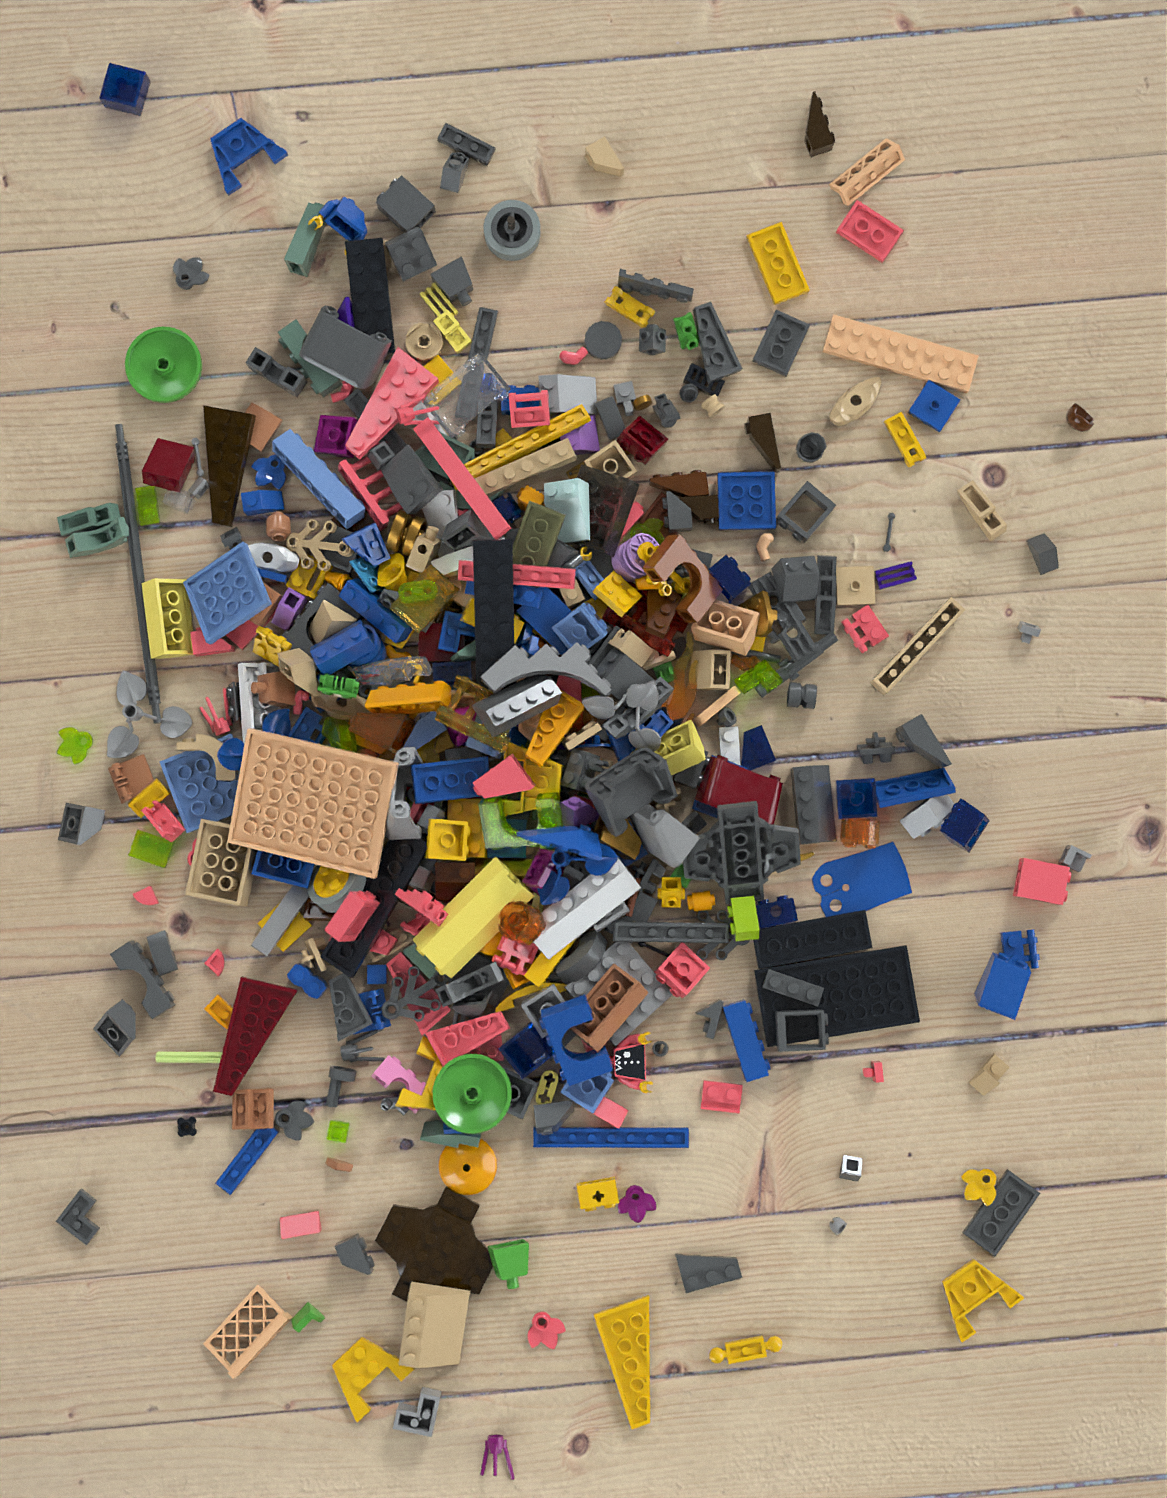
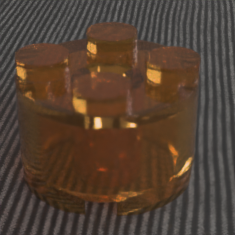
[840,818,880,848]
[498,901,546,946]

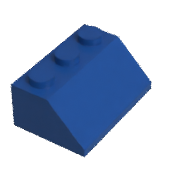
[310,619,376,675]

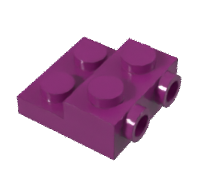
[314,415,358,458]

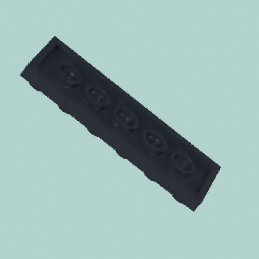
[345,238,396,354]
[753,910,873,969]

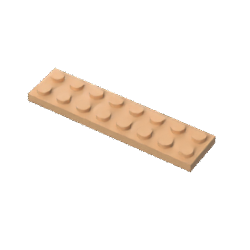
[823,314,978,393]

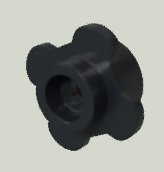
[177,1117,197,1137]

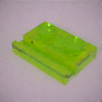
[128,829,175,868]

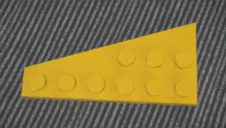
[594,1295,650,1429]

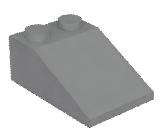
[538,374,598,418]

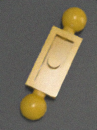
[709,1335,782,1364]

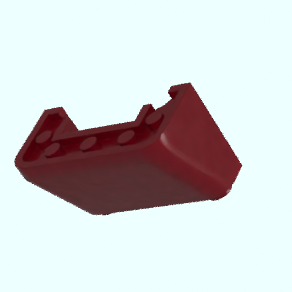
[695,755,783,825]

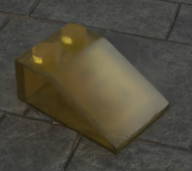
[389,565,460,634]

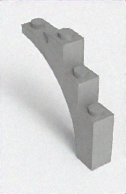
[481,642,611,697]

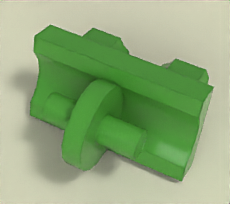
[673,312,699,350]

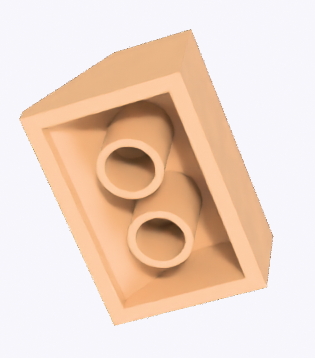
[691,600,760,656]

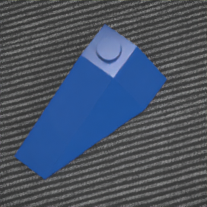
[516,824,602,861]

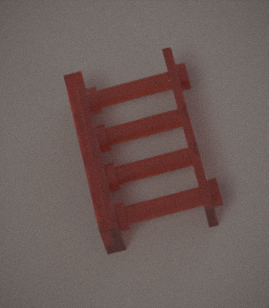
[602,582,689,658]

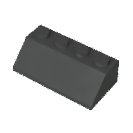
[472,675,562,737]
[791,765,837,845]

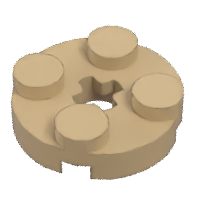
[406,323,444,362]

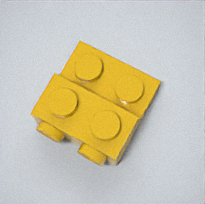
[426,819,470,861]

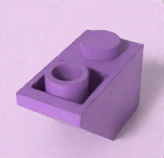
[272,587,308,631]

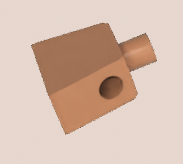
[251,671,296,708]

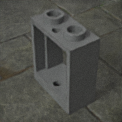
[776,481,836,543]
[775,1009,829,1052]

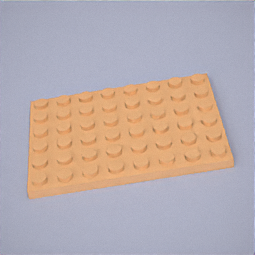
[227,728,399,879]

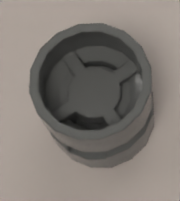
[787,682,817,709]

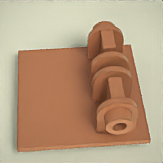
[108,754,154,804]

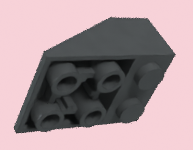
[441,508,506,552]

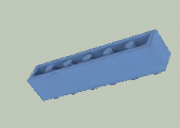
[272,429,365,530]

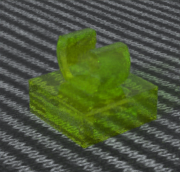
[326,1119,350,1143]

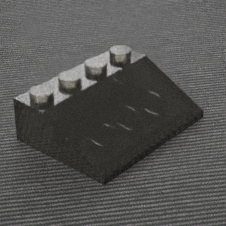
[572,464,640,557]

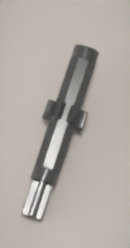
[754,631,838,698]

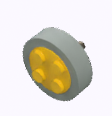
[308,865,366,913]

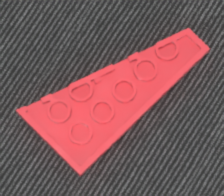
[345,347,439,460]

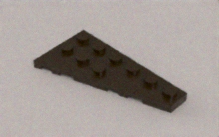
[203,405,256,527]

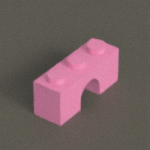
[372,1055,426,1114]

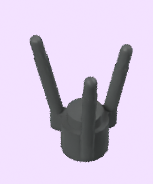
[341,1028,385,1062]

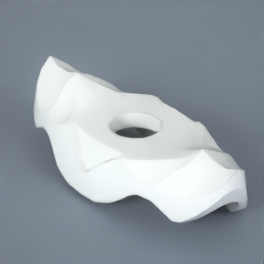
[248,543,299,573]

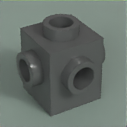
[639,324,666,356]

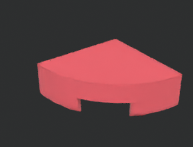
[132,886,159,905]
[204,949,225,976]

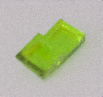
[135,486,160,526]

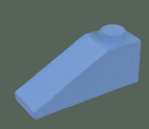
[402,712,447,750]

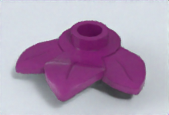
[617,1185,657,1223]

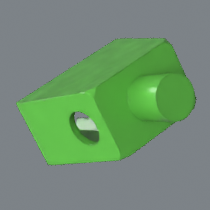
[488,1239,529,1289]

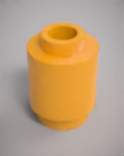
[687,890,715,912]

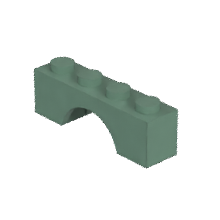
[278,319,342,398]

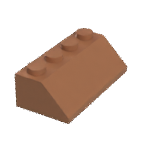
[570,964,648,1052]

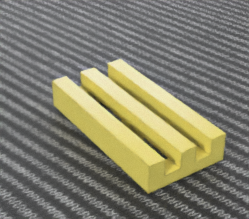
[420,282,458,317]

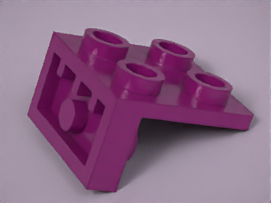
[522,849,565,896]

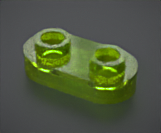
[398,580,437,603]

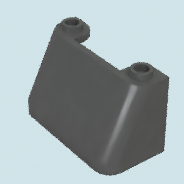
[299,305,392,389]
[585,748,678,837]

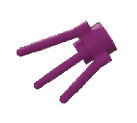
[480,1434,515,1480]

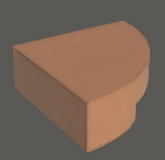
[325,1157,353,1172]

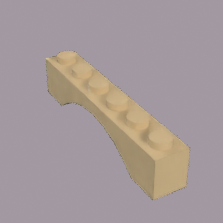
[475,438,577,498]

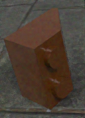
[435,862,476,901]

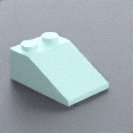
[544,478,590,543]

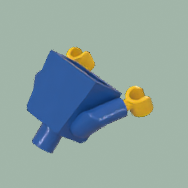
[308,197,368,255]

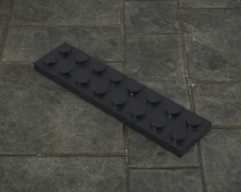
[473,539,515,695]
[321,838,427,978]

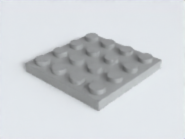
[564,941,672,1046]

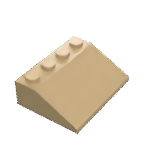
[185,819,258,906]
[399,1282,470,1368]

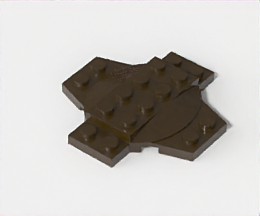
[375,1187,493,1302]

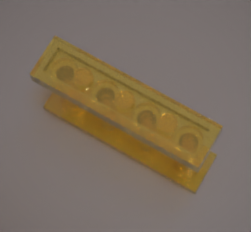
[435,675,511,754]

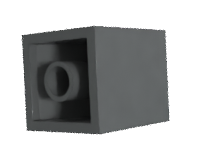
[596,647,655,709]

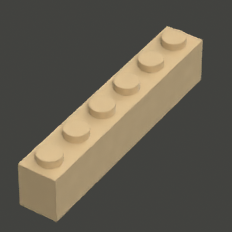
[870,597,965,696]

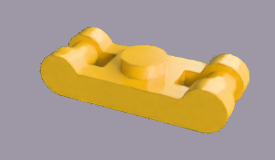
[604,286,655,328]

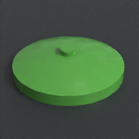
[125,326,202,403]
[433,1054,512,1134]

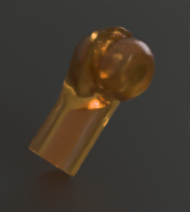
[730,654,759,671]

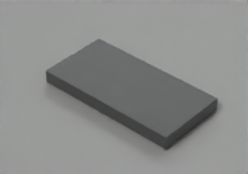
[962,1169,1040,1257]

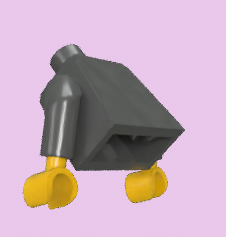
[547,539,592,569]

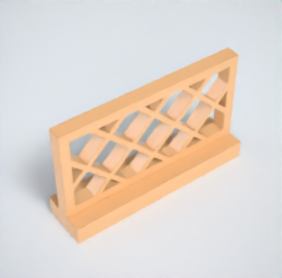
[203,1285,293,1379]

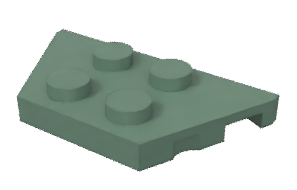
[415,432,475,480]

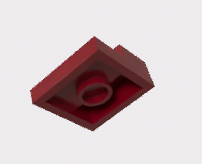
[616,416,669,465]

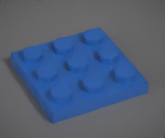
[717,472,776,530]

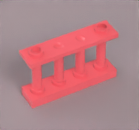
[337,443,403,531]

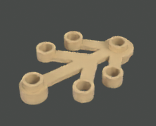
[286,519,354,571]

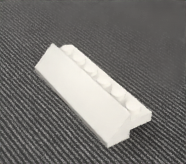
[238,662,281,744]
[523,858,641,959]

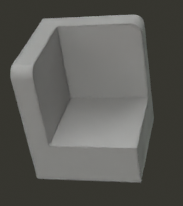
[1058,845,1092,872]

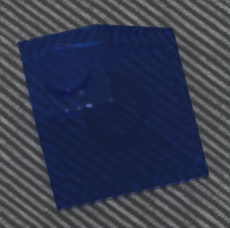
[835,778,878,819]

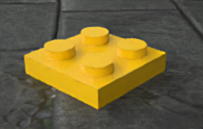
[593,571,642,617]

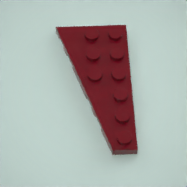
[213,976,298,1096]

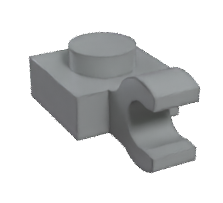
[614,381,636,416]

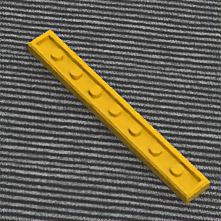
[448,404,591,490]

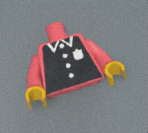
[609,1032,653,1093]

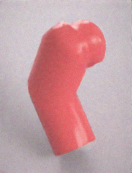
[559,346,588,365]
[331,381,354,403]
[293,690,309,715]

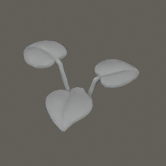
[107,671,192,758]
[582,681,661,751]

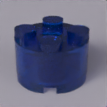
[492,492,522,524]

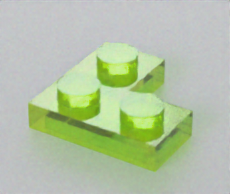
[734,660,783,694]

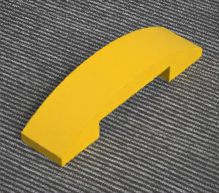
[495,982,566,1012]

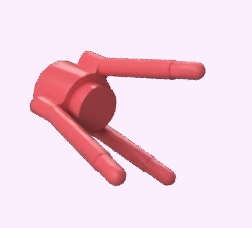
[396,395,441,426]
[199,688,232,736]

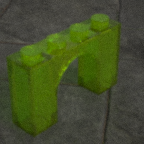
[478,792,563,850]

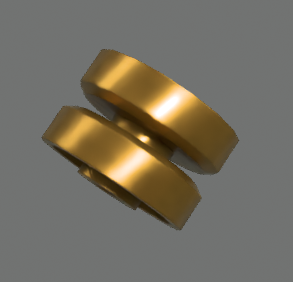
[386,510,427,557]

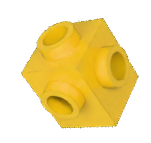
[657,877,685,908]

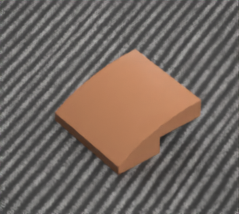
[245,402,283,453]
[232,1088,274,1130]

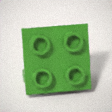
[317,673,360,699]

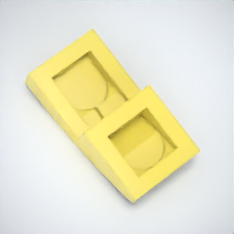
[433,310,472,354]

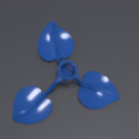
[217,709,291,771]
[537,815,618,905]

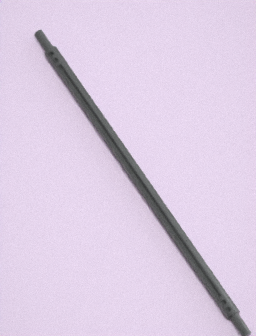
[115,424,161,724]

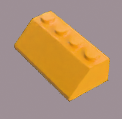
[365,681,452,717]

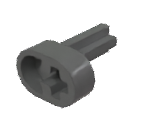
[326,1066,357,1107]

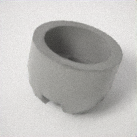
[830,1217,847,1235]

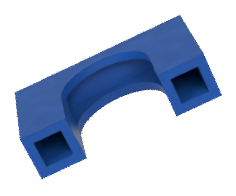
[539,995,613,1086]

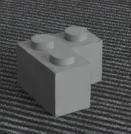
[900,795,956,839]
[393,1387,442,1437]

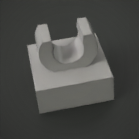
[1018,621,1041,644]

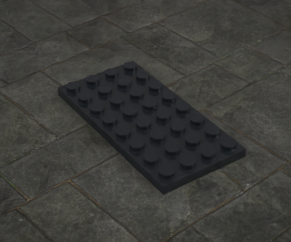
[754,945,920,1047]

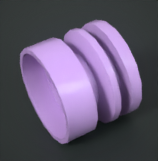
[611,533,659,583]

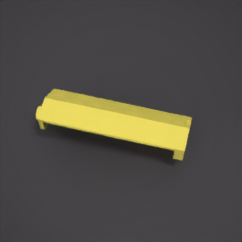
[413,857,534,979]

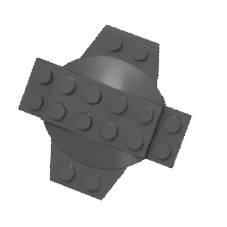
[683,801,801,904]

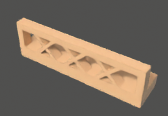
[829,138,905,206]

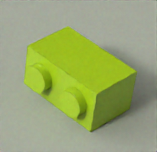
[727,896,759,941]

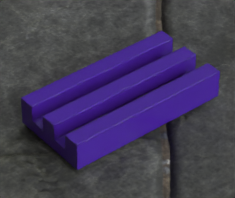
[874,561,917,590]

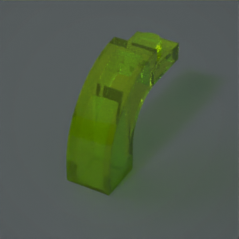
[321,716,357,753]

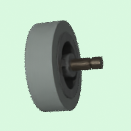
[484,200,541,261]

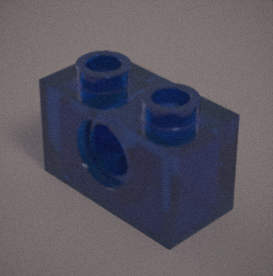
[755,895,798,929]

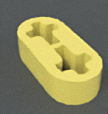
[535,1069,558,1105]

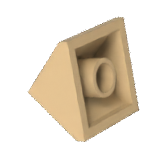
[309,600,357,644]

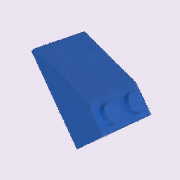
[251,850,315,889]

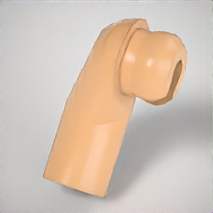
[756,533,774,562]

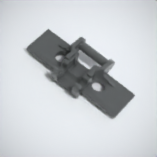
[747,572,818,663]

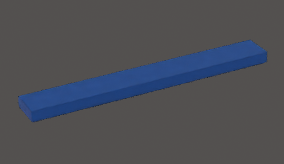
[533,1127,689,1148]

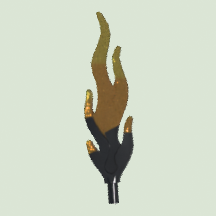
[661,632,699,731]

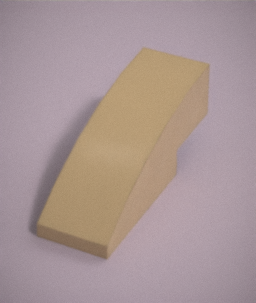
[957,480,1007,541]

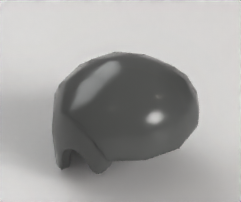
[796,432,826,463]

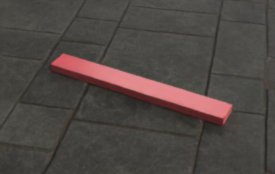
[413,417,512,539]

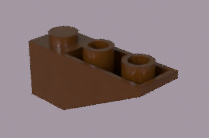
[649,470,709,497]

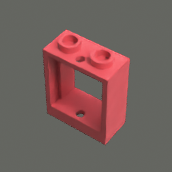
[324,891,380,942]

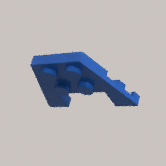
[210,118,288,196]

